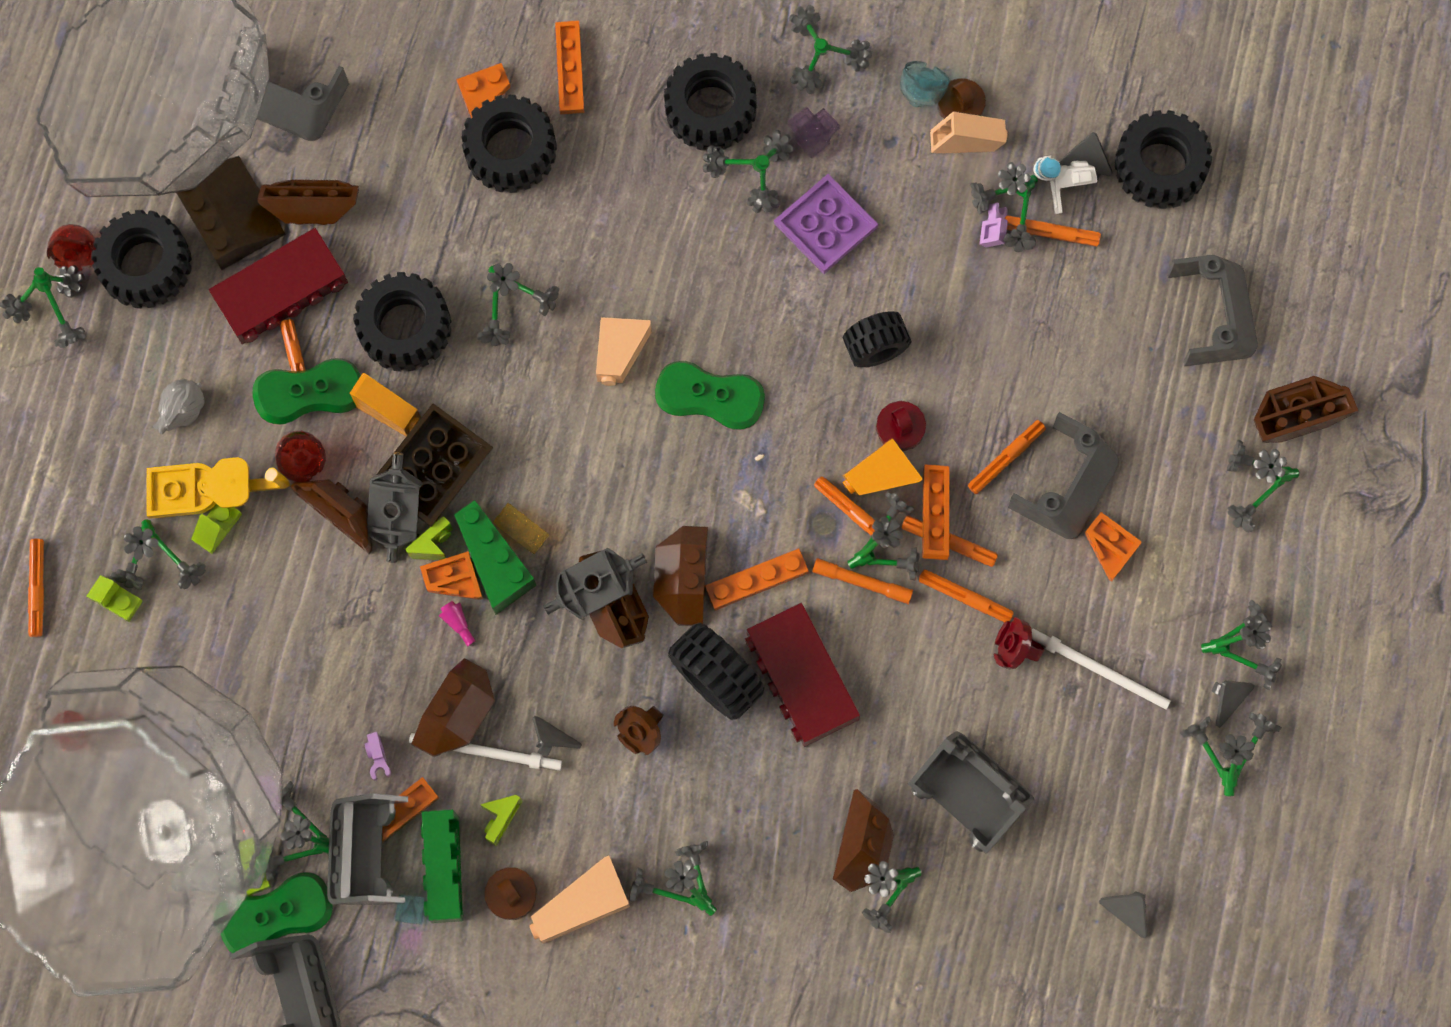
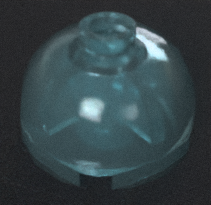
[900,61,950,107]

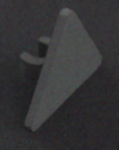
[1059,132,1112,176]
[1211,681,1254,728]
[532,716,582,756]
[1099,891,1148,938]

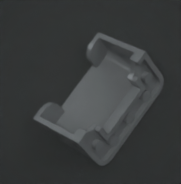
[908,731,1034,854]

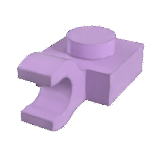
[980,203,1008,248]
[365,732,391,781]

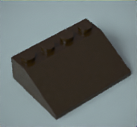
[170,156,286,270]
[376,403,493,527]

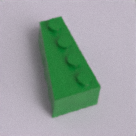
[454,500,537,615]
[421,809,463,923]

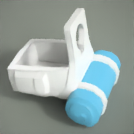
[1033,156,1097,214]

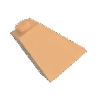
[930,112,1008,153]
[596,317,652,386]

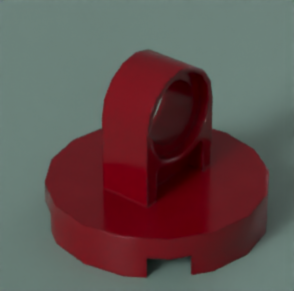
[876,401,926,451]
[994,617,1045,670]

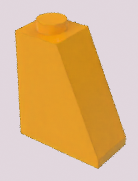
[350,373,421,436]
[842,439,923,496]

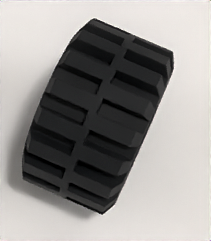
[842,311,912,368]

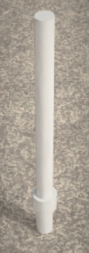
[1032,628,1171,709]
[409,733,562,771]

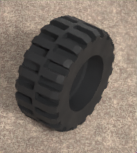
[664,53,757,151]
[461,94,557,193]
[1115,110,1212,209]
[91,210,192,309]
[353,272,452,372]
[668,623,765,720]

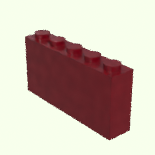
[208,228,348,344]
[745,602,860,747]

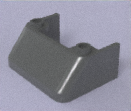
[234,32,349,141]
[1168,255,1258,366]
[1008,412,1119,539]
[327,793,408,905]
[230,934,341,1027]

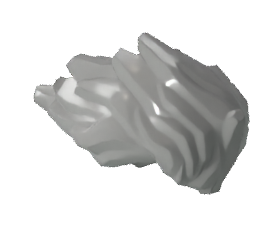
[153,379,205,435]

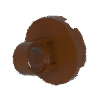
[937,78,986,119]
[614,706,664,755]
[485,868,537,920]

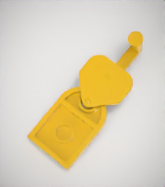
[147,457,290,519]

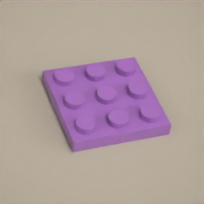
[774,174,878,274]

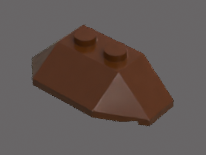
[257,180,359,225]
[1254,376,1359,443]
[290,479,372,554]
[653,526,708,626]
[579,551,649,648]
[411,658,495,757]
[833,789,894,892]

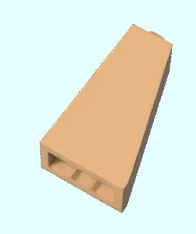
[529,856,630,944]

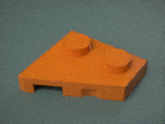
[456,63,510,119]
[1085,512,1142,582]
[420,551,483,600]

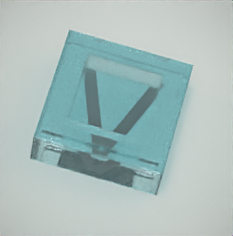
[395,895,426,925]

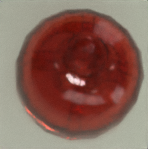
[47,224,96,271]
[274,430,326,482]

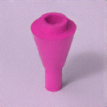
[439,601,476,647]

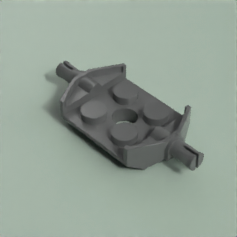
[367,452,423,563]
[543,548,647,620]

